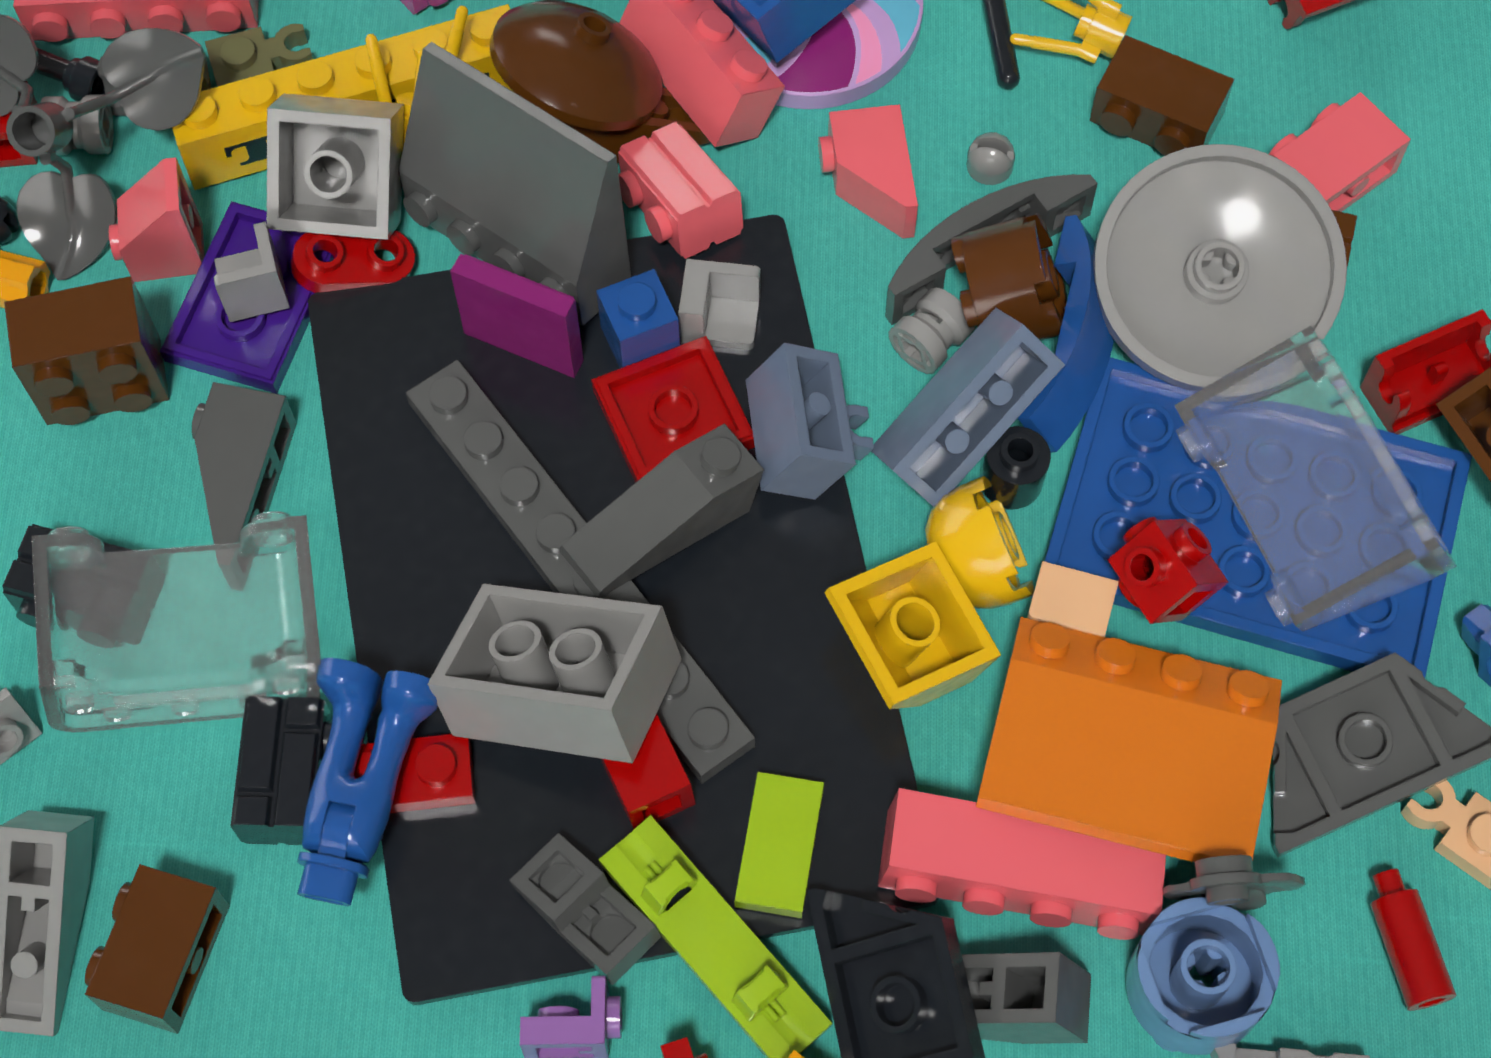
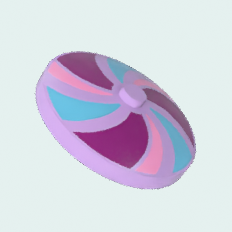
[715,0,923,109]

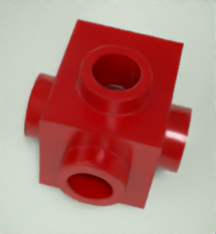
[1108,517,1229,624]

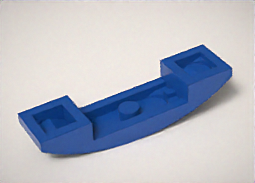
[1018,215,1114,453]

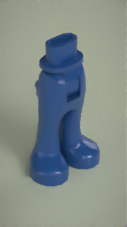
[297,658,438,906]

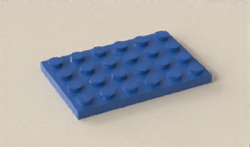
[1045,357,1472,678]

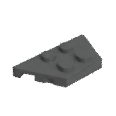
[1272,652,1491,858]

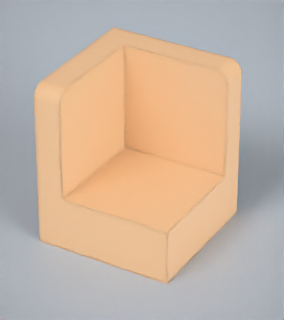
[1027,561,1119,637]

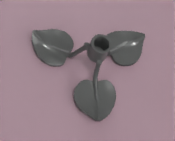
[0,14,206,280]

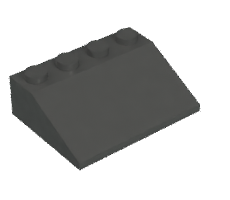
[399,42,631,326]

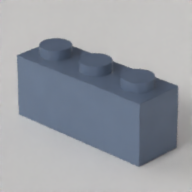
[871,307,1065,507]

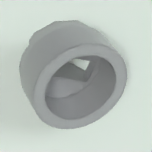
[966,132,1015,185]

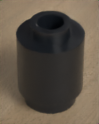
[980,426,1051,510]

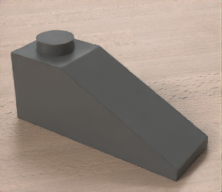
[192,382,297,591]
[560,424,764,598]
[962,952,1091,1044]

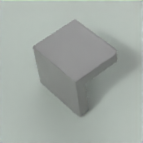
[214,221,290,322]
[678,259,761,350]

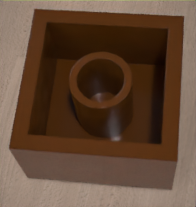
[4,276,170,425]

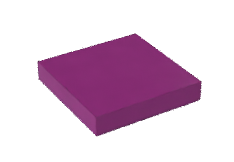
[450,254,584,378]

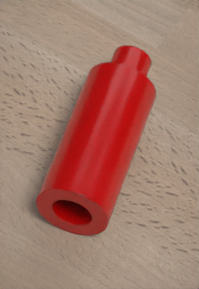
[1370,869,1457,1011]

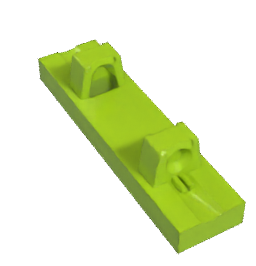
[599,815,833,1058]

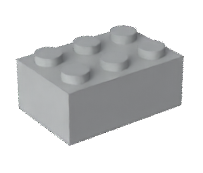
[428,584,682,763]

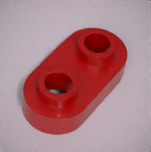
[291,230,415,293]

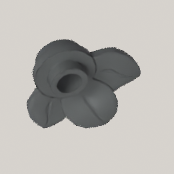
[1163,855,1306,911]

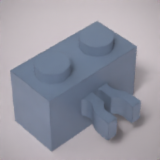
[745,343,874,500]

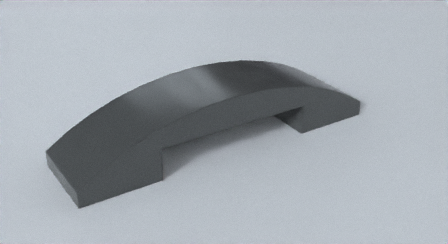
[885,174,1098,325]

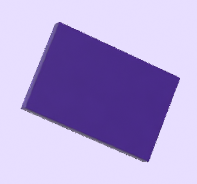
[160,201,334,394]

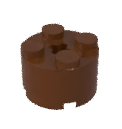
[951,213,1067,340]

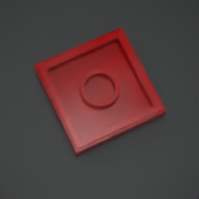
[591,336,755,483]

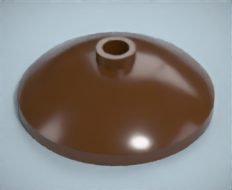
[490,0,663,131]

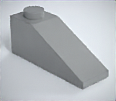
[0,810,94,1036]

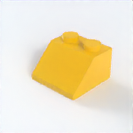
[824,541,1001,709]

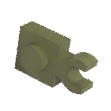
[205,24,313,86]

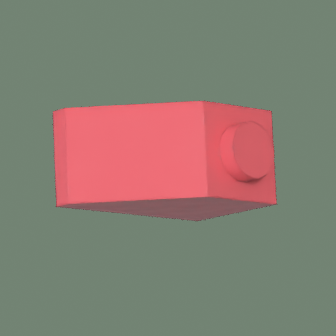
[818,104,918,239]
[109,157,205,282]

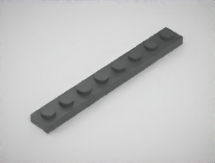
[406,360,755,784]

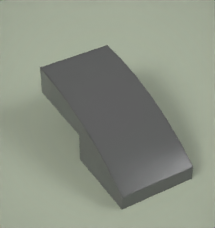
[509,833,662,985]

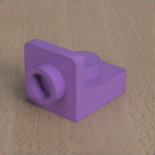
[519,976,622,1058]

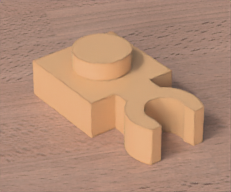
[1400,780,1491,890]

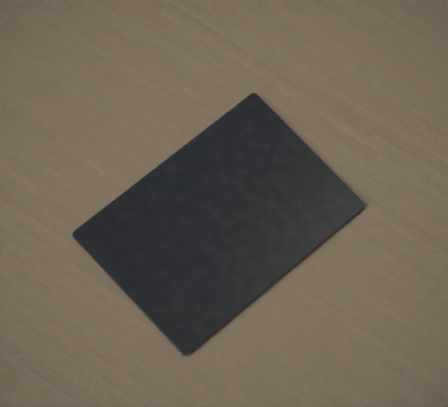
[308,215,939,1005]

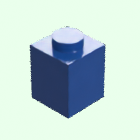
[596,269,680,368]

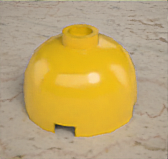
[925,476,1034,609]

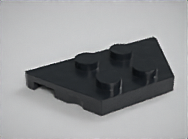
[806,888,985,1058]

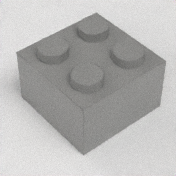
[267,93,404,240]

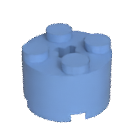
[1126,897,1280,1055]

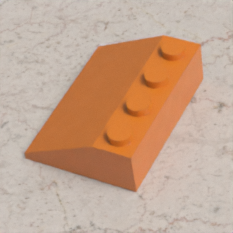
[976,617,1282,862]

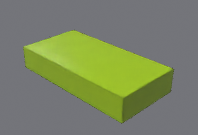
[734,772,824,919]

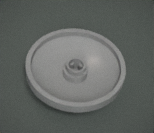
[1093,144,1347,394]

